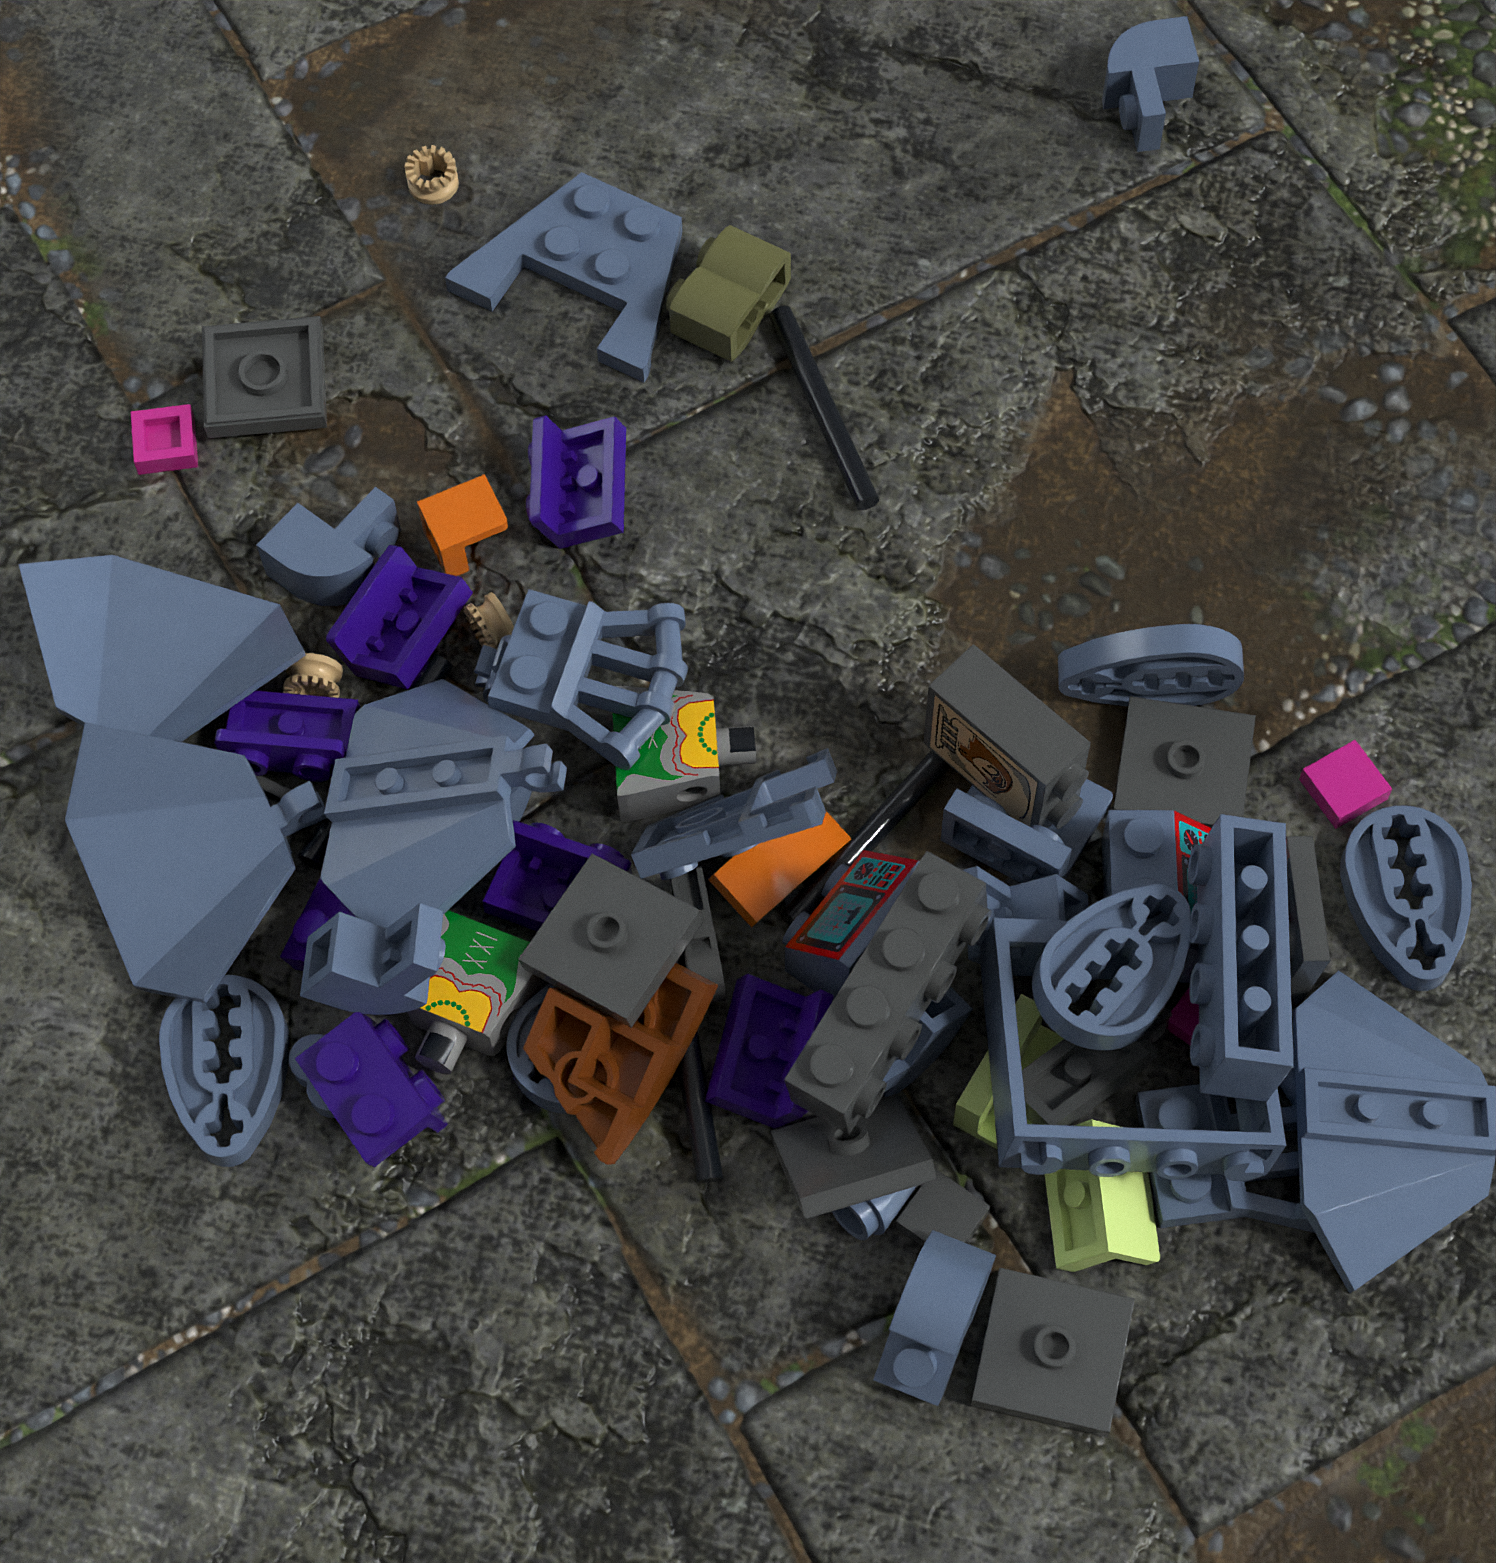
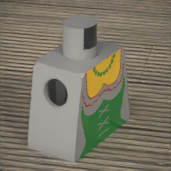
[612,686,756,822]
[408,910,549,1075]

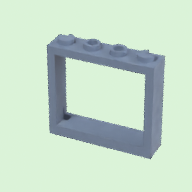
[979,917,1286,1181]

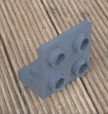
[941,779,1113,883]

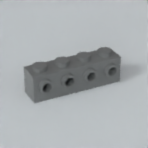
[784,851,992,1135]

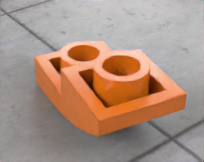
[708,811,851,928]

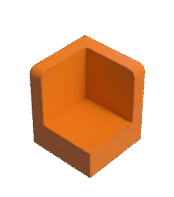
[417,474,508,576]

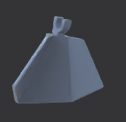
[18,555,306,742]
[320,679,567,928]
[65,722,327,1003]
[1292,970,1496,1294]

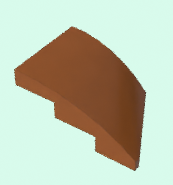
[523,963,718,1165]

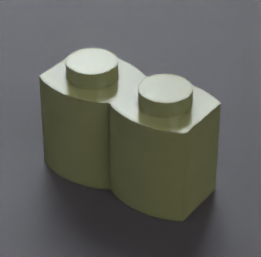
[666,225,791,362]

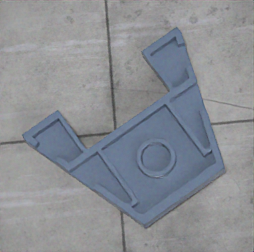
[445,172,683,383]
[631,748,837,880]

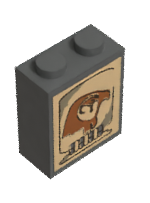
[923,644,1091,829]

